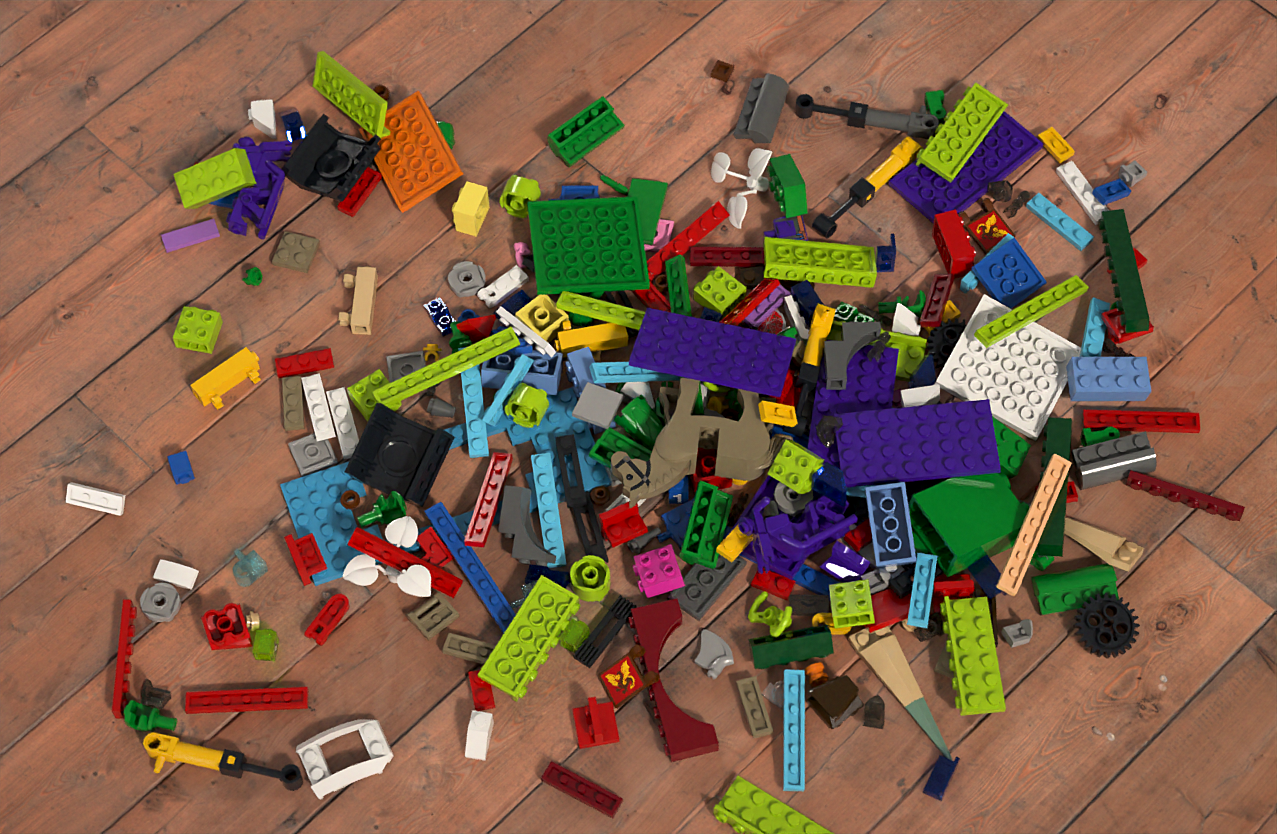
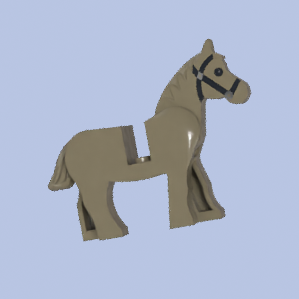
[611,378,793,508]

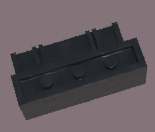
[281,114,381,202]
[345,403,455,507]

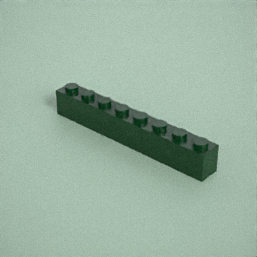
[1098,209,1149,333]
[1036,417,1072,557]

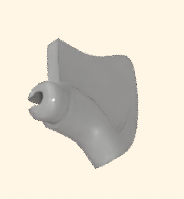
[694,629,734,679]

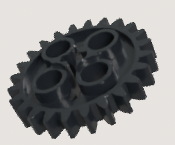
[926,318,967,369]
[1073,593,1140,659]

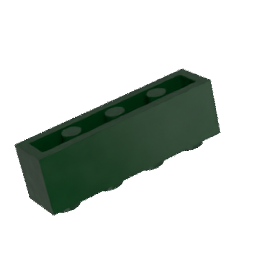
[748,624,834,669]

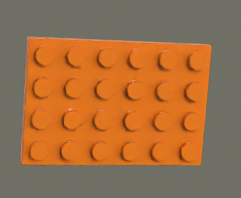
[359,90,464,213]

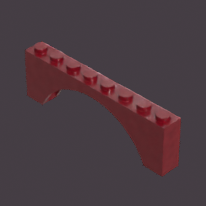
[628,598,719,762]

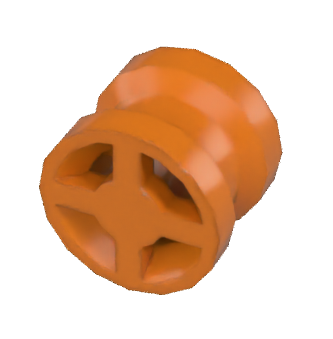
[805,662,829,687]

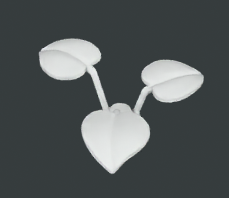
[711,148,772,229]
[343,516,431,597]

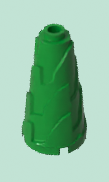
[614,395,664,451]

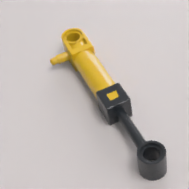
[812,136,923,239]
[783,303,836,437]
[143,732,303,791]

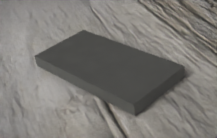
[667,554,747,621]

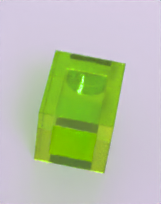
[559,619,590,653]
[253,628,279,661]

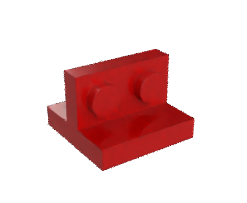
[1101,308,1154,346]
[599,502,648,548]
[284,533,327,586]
[932,574,974,616]
[572,696,620,749]

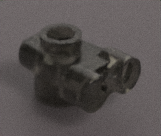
[914,612,944,642]

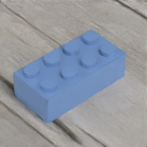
[565,347,616,435]
[481,350,563,395]
[1066,357,1151,401]
[865,482,916,569]

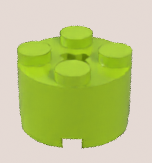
[499,175,541,218]
[505,383,549,428]
[570,555,611,602]

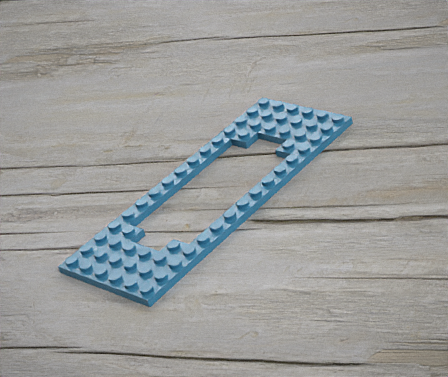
[280,387,611,586]

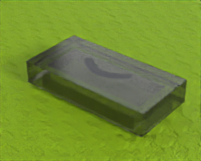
[789,594,830,616]

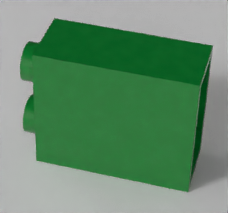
[908,472,1030,577]

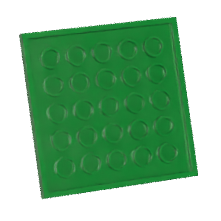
[527,197,650,295]

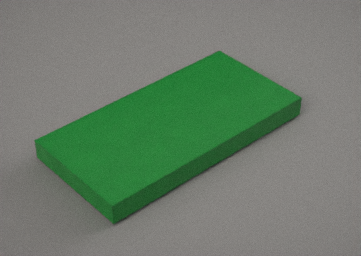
[627,178,668,245]

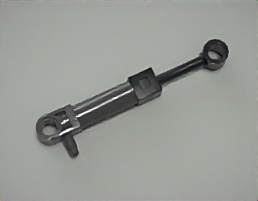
[795,94,939,139]

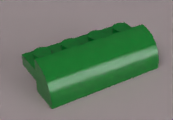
[547,96,625,167]
[588,427,652,469]
[679,481,733,569]
[1031,563,1119,616]

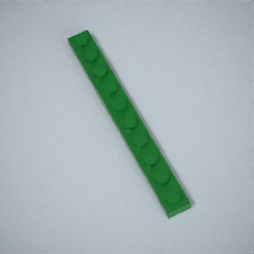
[665,254,704,416]

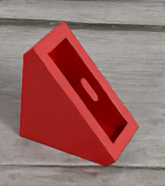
[456,314,496,343]

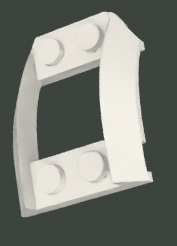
[296,719,394,799]

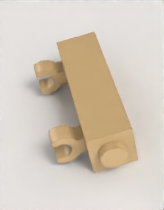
[339,266,378,335]

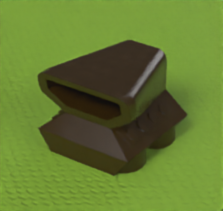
[807,675,864,729]

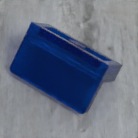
[875,234,896,272]
[968,555,1007,599]
[923,755,960,801]

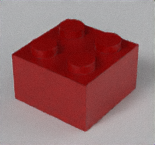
[689,447,732,494]

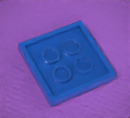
[971,237,1047,309]

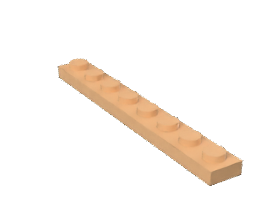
[996,454,1072,597]

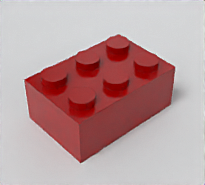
[932,210,976,279]

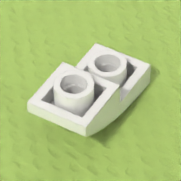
[153,559,199,590]

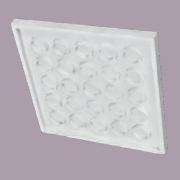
[934,294,1081,441]

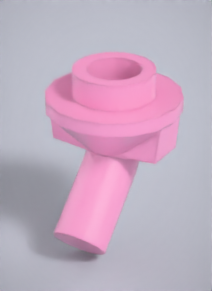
[514,242,531,269]

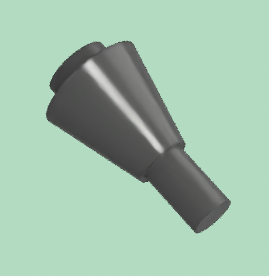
[627,527,661,554]

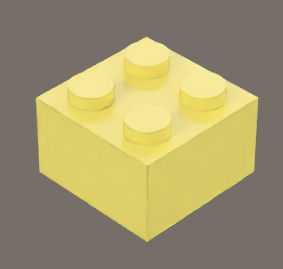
[452,181,490,236]
[515,294,569,343]

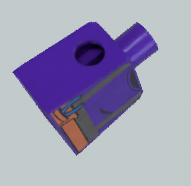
[763,215,808,241]

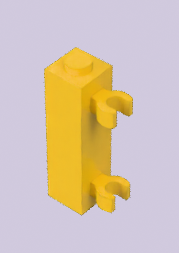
[554,320,628,358]
[190,347,261,410]

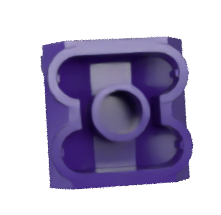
[820,541,871,583]

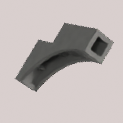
[823,321,881,390]
[498,485,556,566]

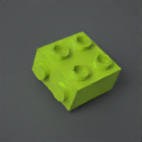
[693,266,747,320]
[173,306,223,354]
[347,369,402,422]
[767,440,824,494]
[829,579,875,629]

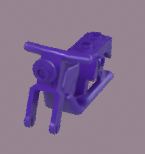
[226,137,292,239]
[738,489,857,574]

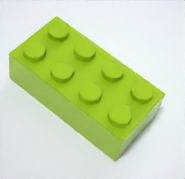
[173,148,256,209]

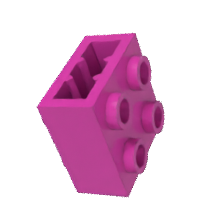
[632,544,685,599]

